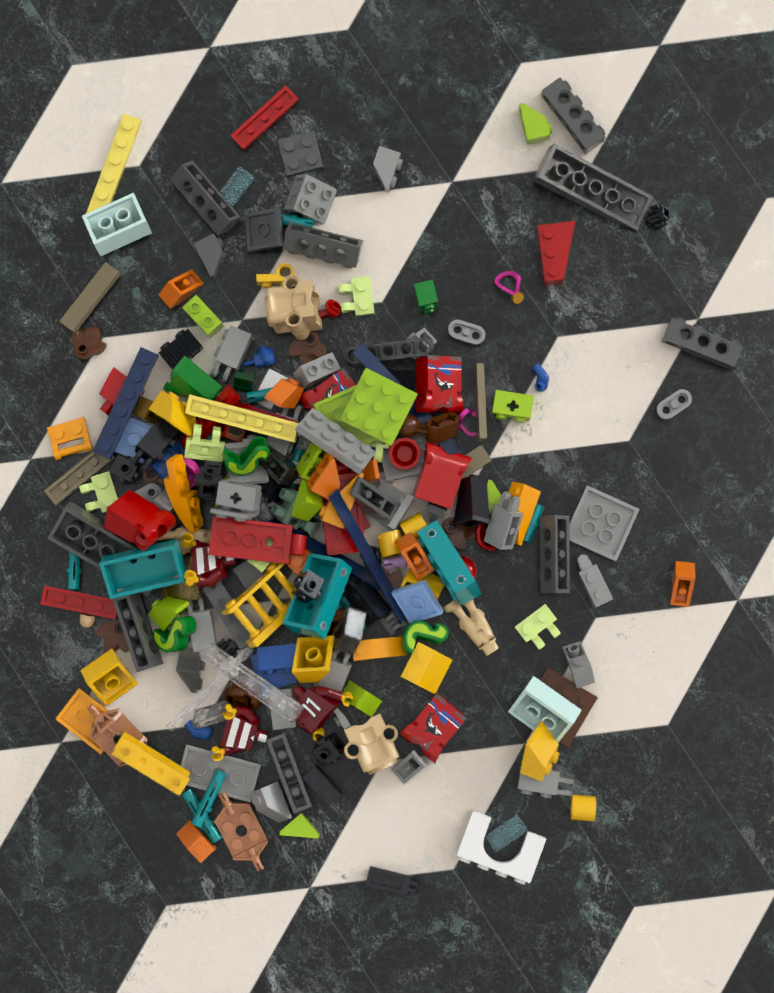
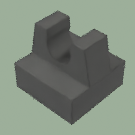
[426,502,448,523]
[380,611,407,636]

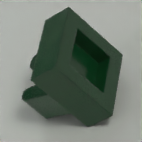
[233,369,254,392]

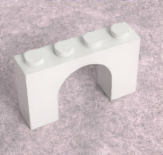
[456,810,546,885]

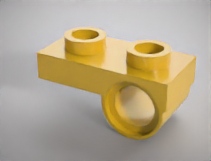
[256,263,295,288]

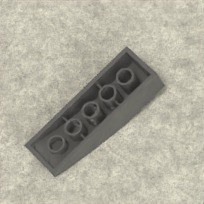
[533,143,653,230]
[47,501,155,597]

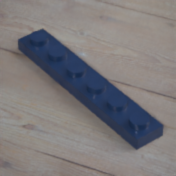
[93,347,159,460]

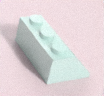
[82,193,152,256]
[508,676,581,742]

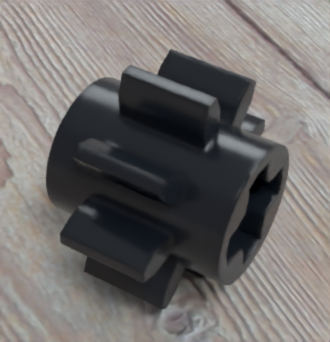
[647,204,671,228]
[216,638,240,662]

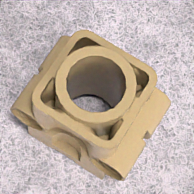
[265,275,322,340]
[344,713,399,775]

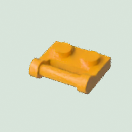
[47,417,93,460]

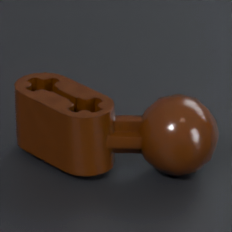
[398,412,460,444]

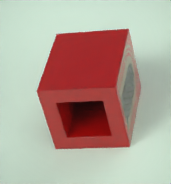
[216,423,246,442]

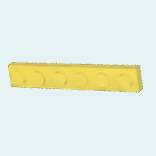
[86,114,142,214]
[185,395,299,442]

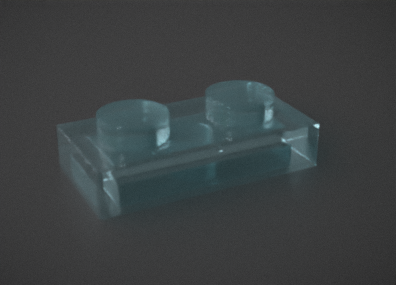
[220,166,255,207]
[485,814,528,852]

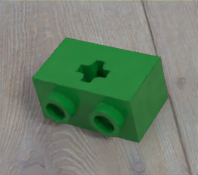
[414,279,438,315]

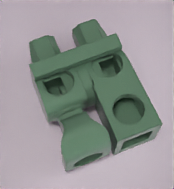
[270,488,321,538]

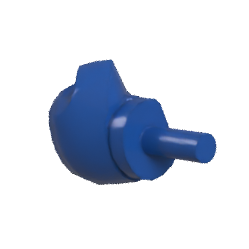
[243,346,276,368]

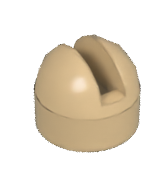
[79,613,96,628]

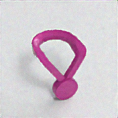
[458,408,476,437]

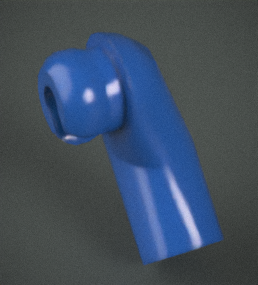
[532,363,549,392]
[184,720,213,740]

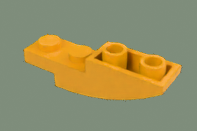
[163,454,204,533]

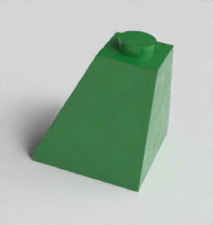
[163,356,224,401]

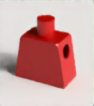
[99,367,145,416]

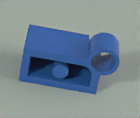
[257,644,296,674]

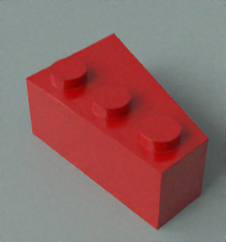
[536,221,575,286]

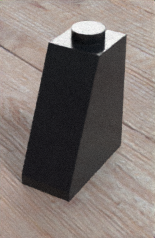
[453,474,489,528]

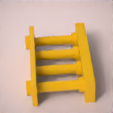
[222,563,293,648]
[112,731,191,796]

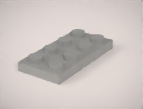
[295,408,376,475]
[181,744,261,803]

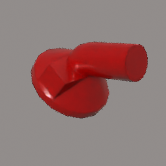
[318,299,342,319]

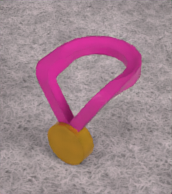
[494,271,524,304]

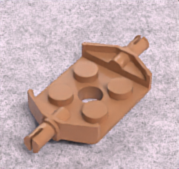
[87,704,148,767]
[214,791,268,872]

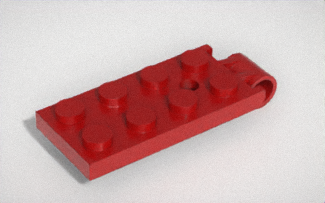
[322,459,364,556]
[208,516,307,565]

